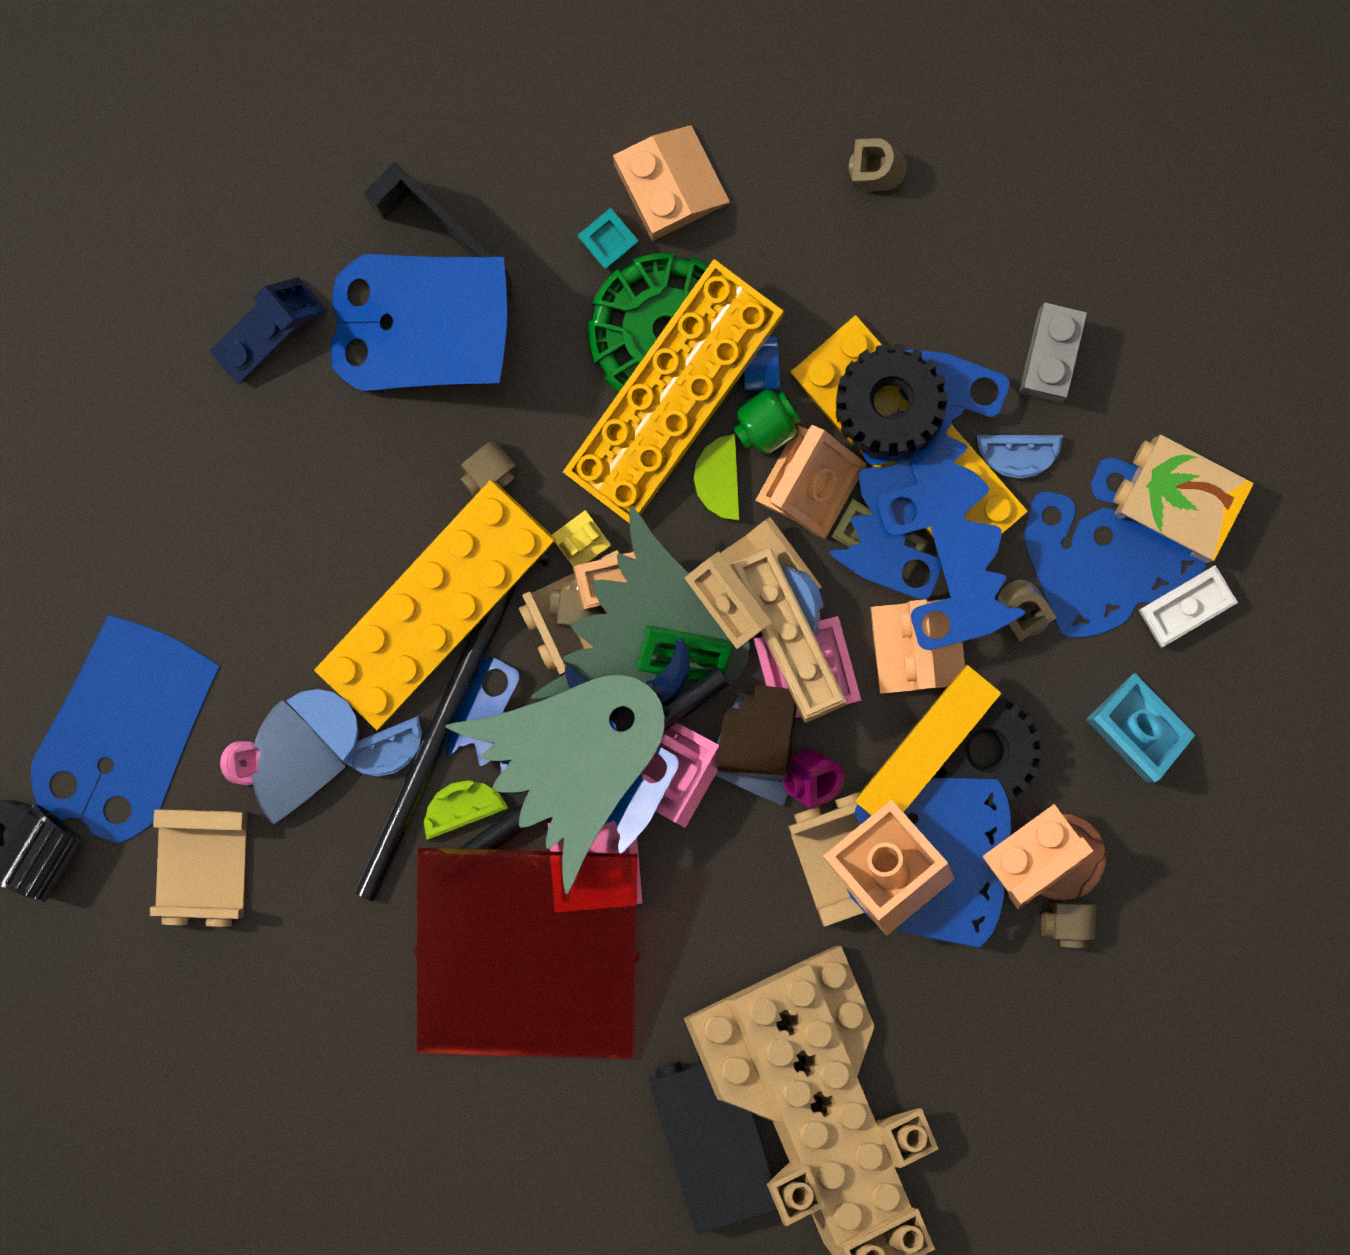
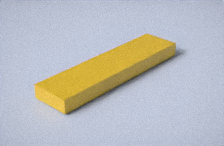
[854,665,1001,816]

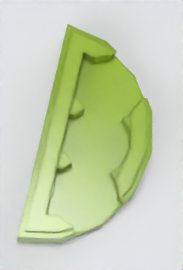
[693,434,739,521]
[424,780,509,840]

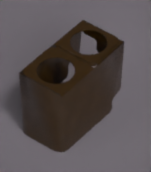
[717,685,797,780]

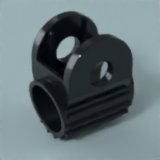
[0,799,82,902]

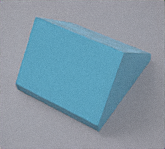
[1086,673,1195,783]

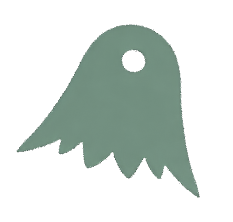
[531,506,750,699]
[445,675,665,894]

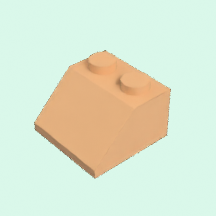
[613,125,730,242]
[823,799,955,936]

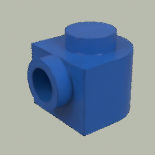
[743,336,780,392]

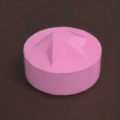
[220,741,259,785]

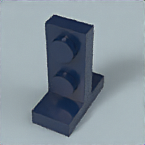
[209,277,327,384]

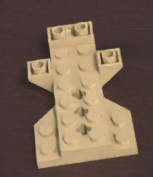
[683,946,938,1255]

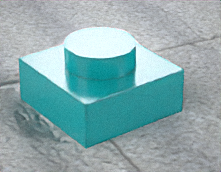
[577,208,639,271]

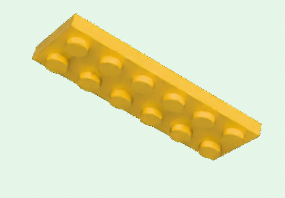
[790,315,1028,537]
[314,479,556,730]

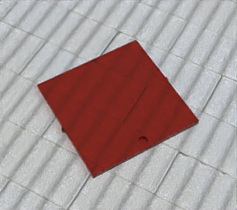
[413,848,640,1059]

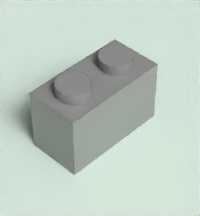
[1019,302,1087,404]

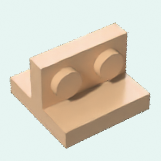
[755,425,867,539]
[870,599,965,694]
[982,804,1093,910]

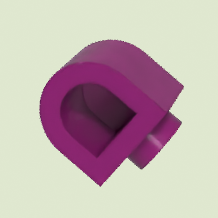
[782,749,845,809]

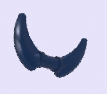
[565,638,690,716]

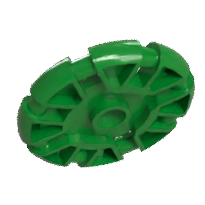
[587,252,709,393]

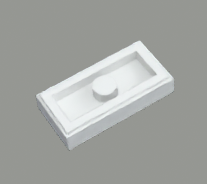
[1138,565,1238,648]

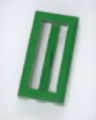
[636,625,733,681]

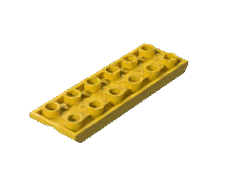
[563,259,785,524]

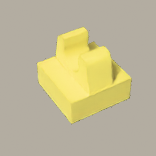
[552,510,611,567]

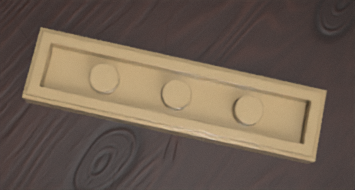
[731,547,846,723]

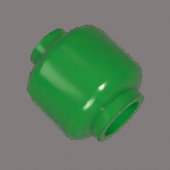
[734,389,802,455]

